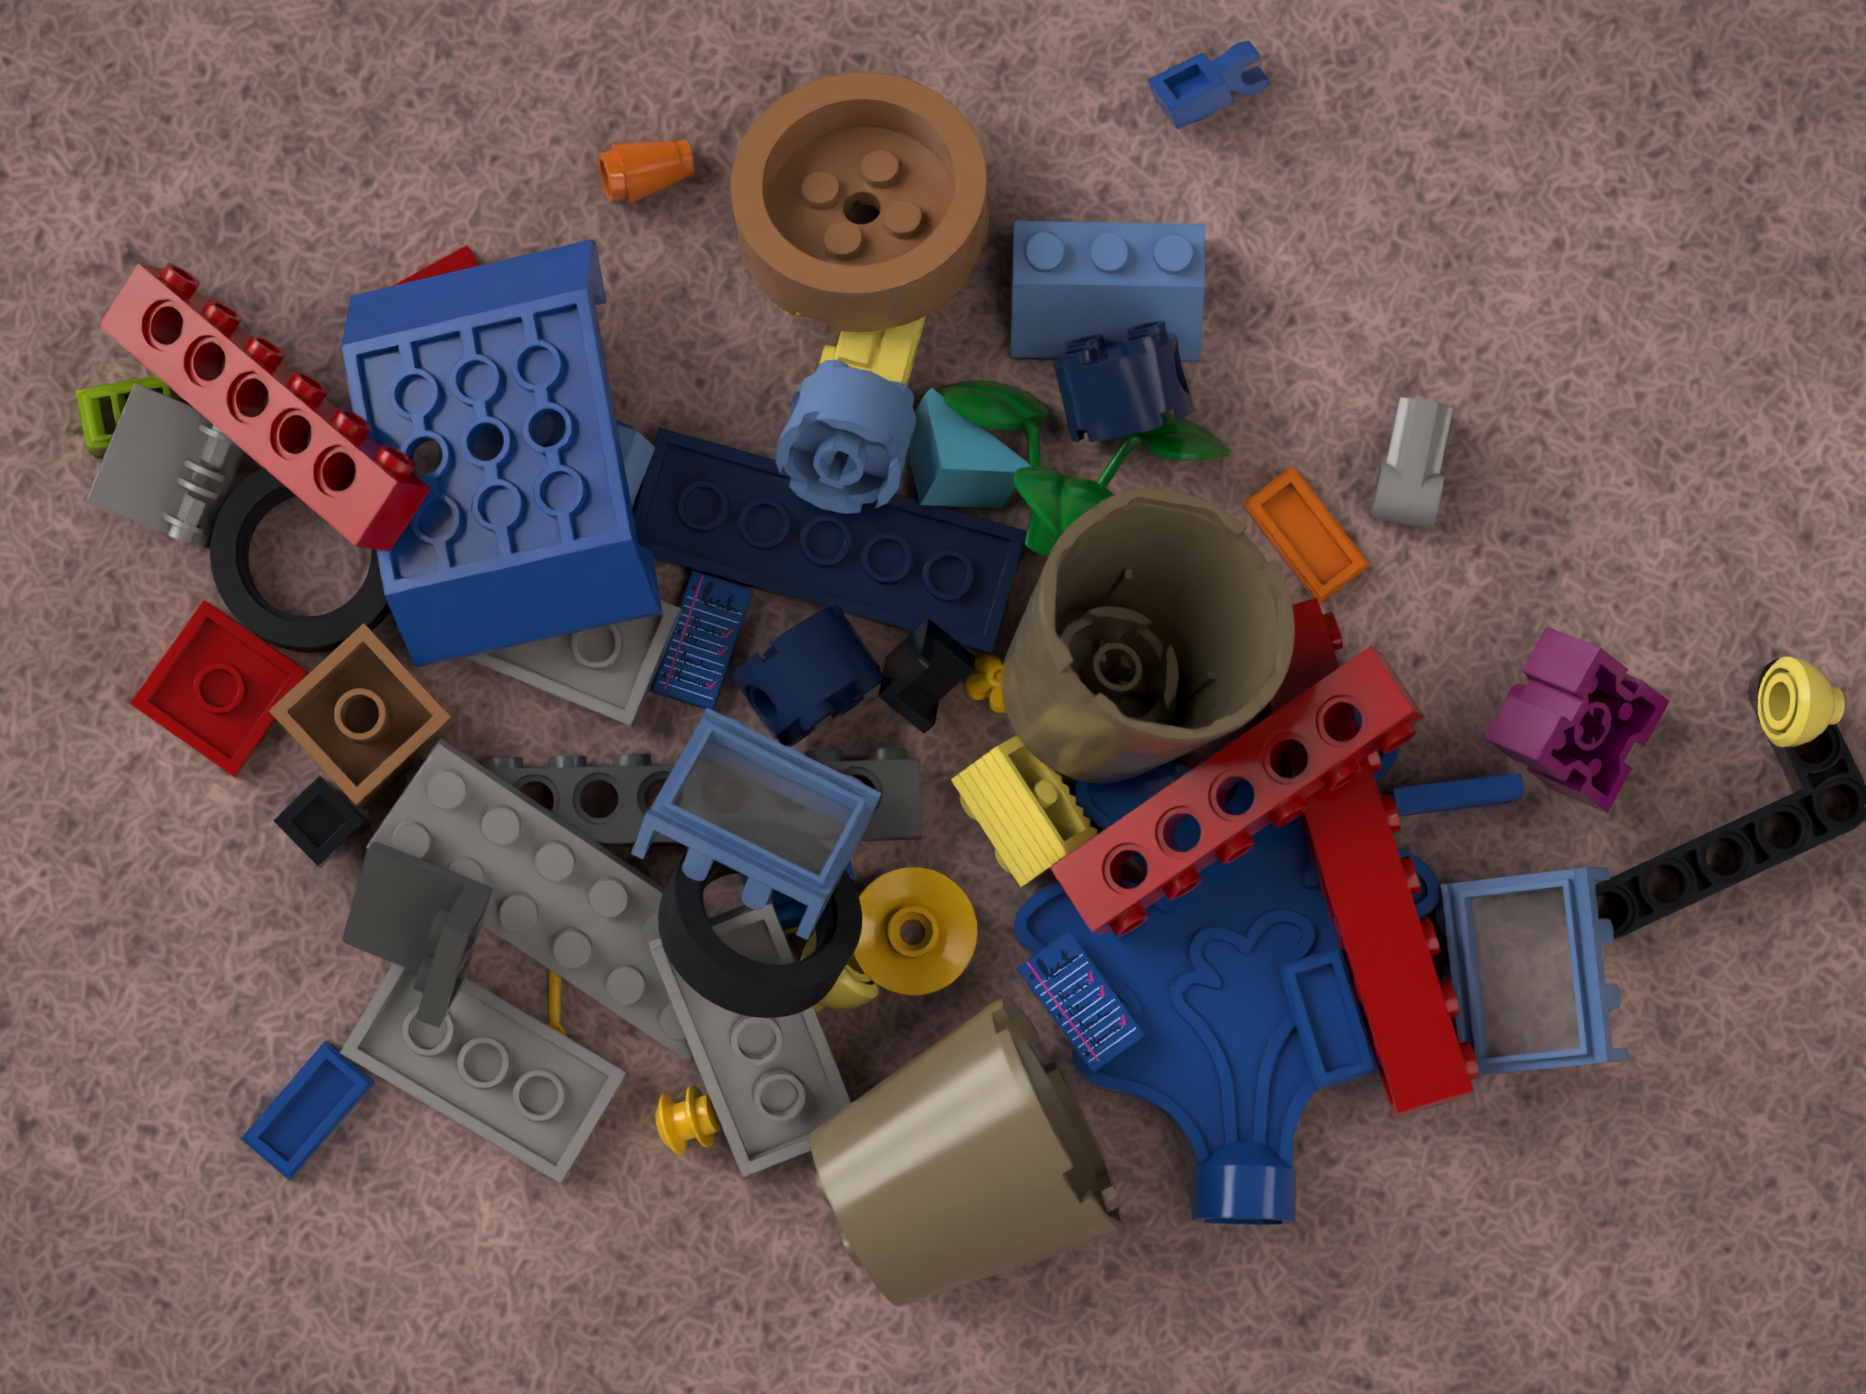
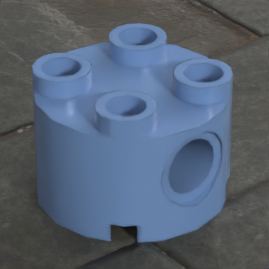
[776,360,917,514]

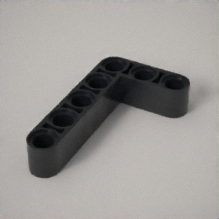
[1595,659,1866,939]

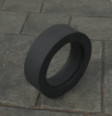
[210,468,391,653]
[658,820,862,1018]

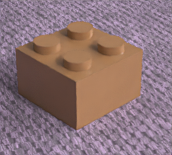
[269,623,458,810]

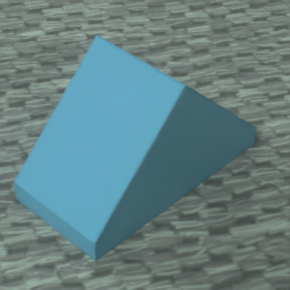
[908,387,1032,509]

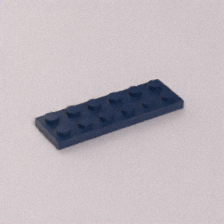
[634,427,1027,655]

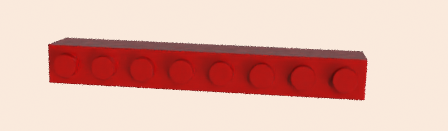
[1264,598,1479,1119]

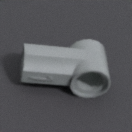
[1369,397,1453,531]

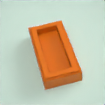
[1241,465,1370,604]

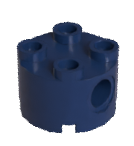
[1053,321,1194,442]
[731,604,886,747]

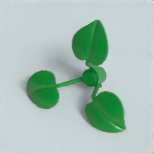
[936,380,1231,557]

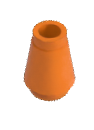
[598,139,695,205]

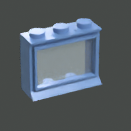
[631,708,882,940]
[1436,867,1630,1076]

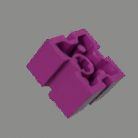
[1484,627,1670,813]

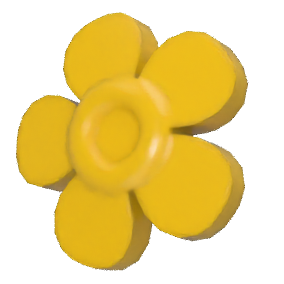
[966,654,1006,713]

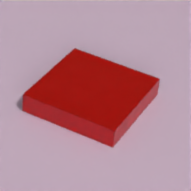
[130,600,309,778]

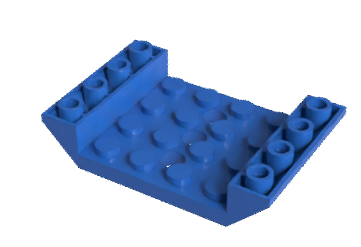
[341,239,663,667]

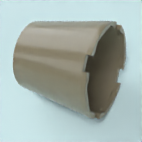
[1002,489,1295,784]
[810,996,1125,1307]

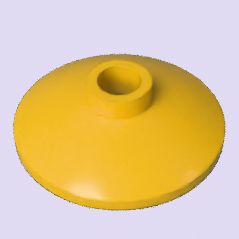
[853,867,978,996]

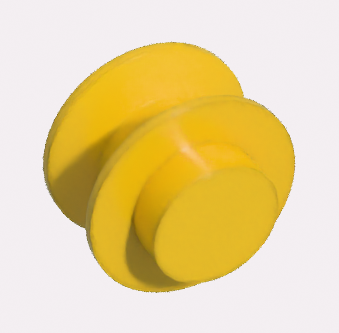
[655,1085,721,1156]

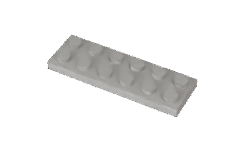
[366,738,710,1061]

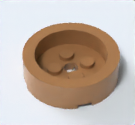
[730,72,991,332]

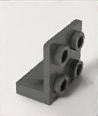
[342,842,493,1028]

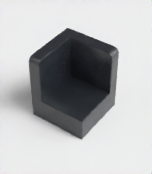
[878,618,975,733]
[273,775,371,868]

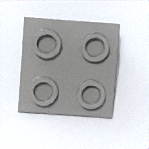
[86,383,244,548]

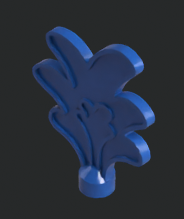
[1014,712,1441,1225]

